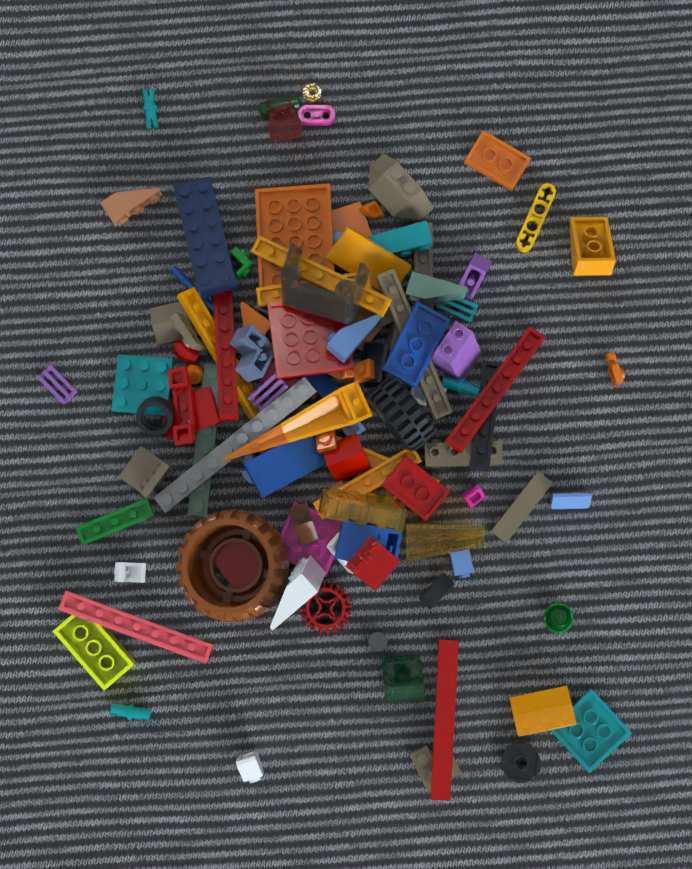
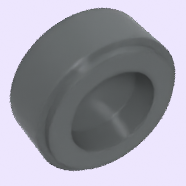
[368,632,388,652]

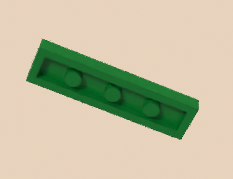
[75,498,155,546]

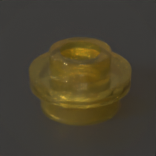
[303,83,321,102]

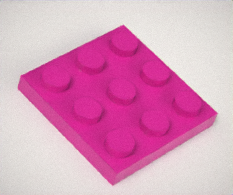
[281,502,342,577]

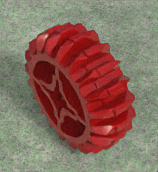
[300,581,352,634]

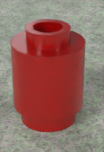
[172,339,201,365]

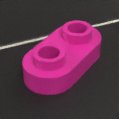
[298,105,335,126]

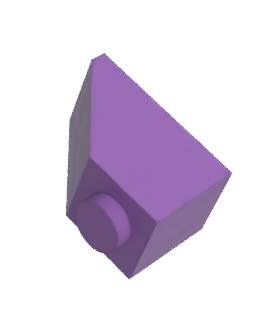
[459,253,492,301]

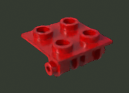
[345,536,400,591]

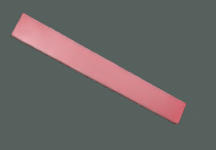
[58,591,213,664]

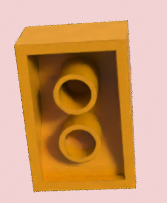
[570,217,616,276]

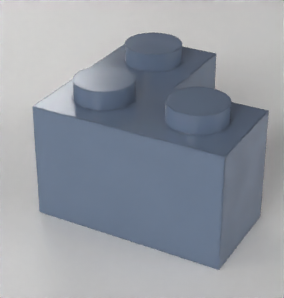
[230,324,274,382]

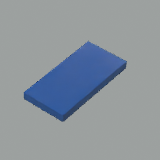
[381,301,451,388]
[243,436,327,498]

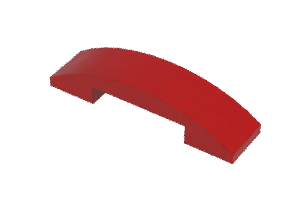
[168,367,196,446]

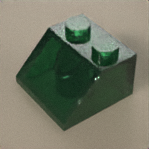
[381,654,425,703]

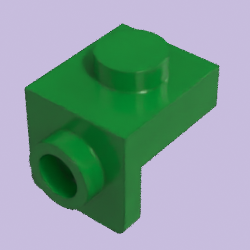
[230,247,253,279]

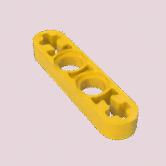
[516,183,556,252]

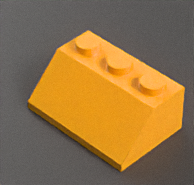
[510,686,576,737]

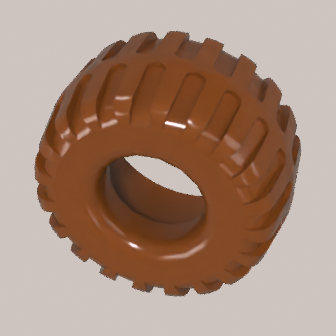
[176,509,290,622]

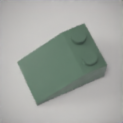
[405,271,468,306]

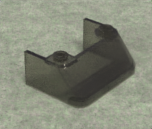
[281,243,370,324]

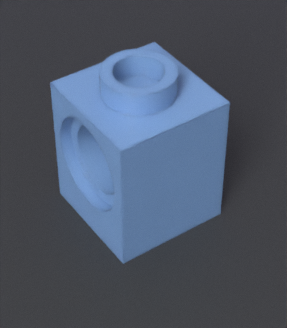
[449,549,474,579]

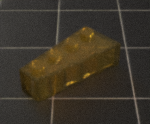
[318,488,407,533]
[405,522,485,563]

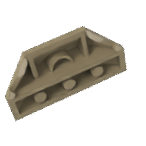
[368,154,434,221]

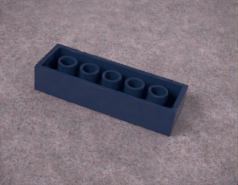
[173,176,238,298]

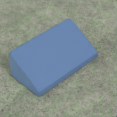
[550,493,592,509]

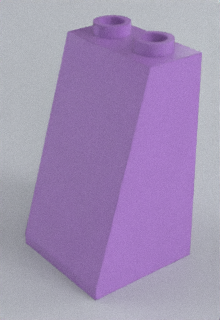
[431,321,482,380]

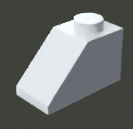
[236,751,264,783]

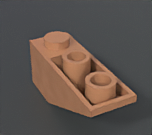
[100,188,162,226]

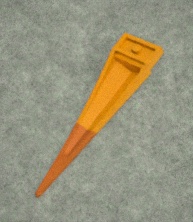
[221,382,373,461]

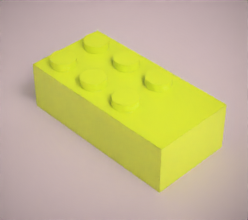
[53,615,137,691]

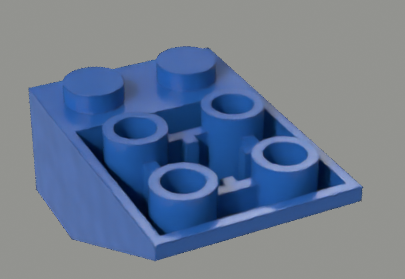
[334,520,403,570]

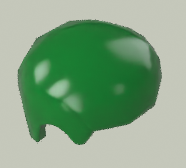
[544,603,573,633]

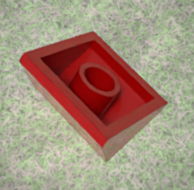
[323,433,372,483]

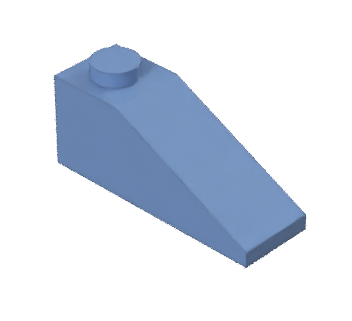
[326,314,382,363]

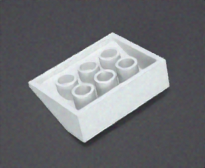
[270,555,326,631]

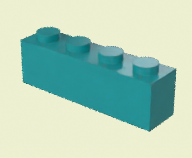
[367,220,433,257]

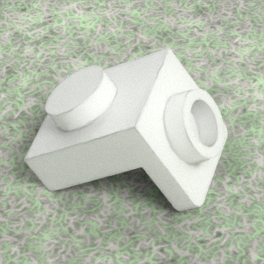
[114,562,146,583]

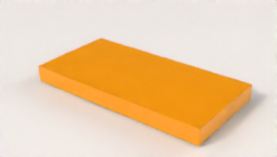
[326,225,411,291]

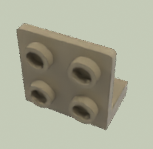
[119,446,172,499]

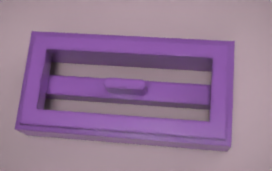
[37,364,78,405]
[248,372,289,412]

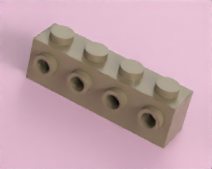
[423,438,503,468]

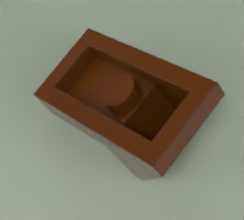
[289,503,319,545]

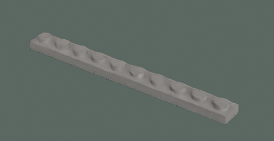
[154,377,316,513]

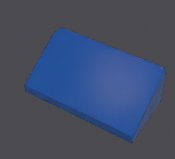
[305,374,339,398]

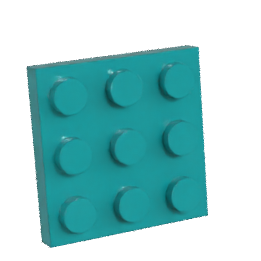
[111,354,175,416]
[550,688,632,773]

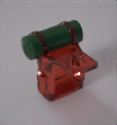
[258,94,303,143]

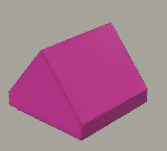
[460,483,486,508]

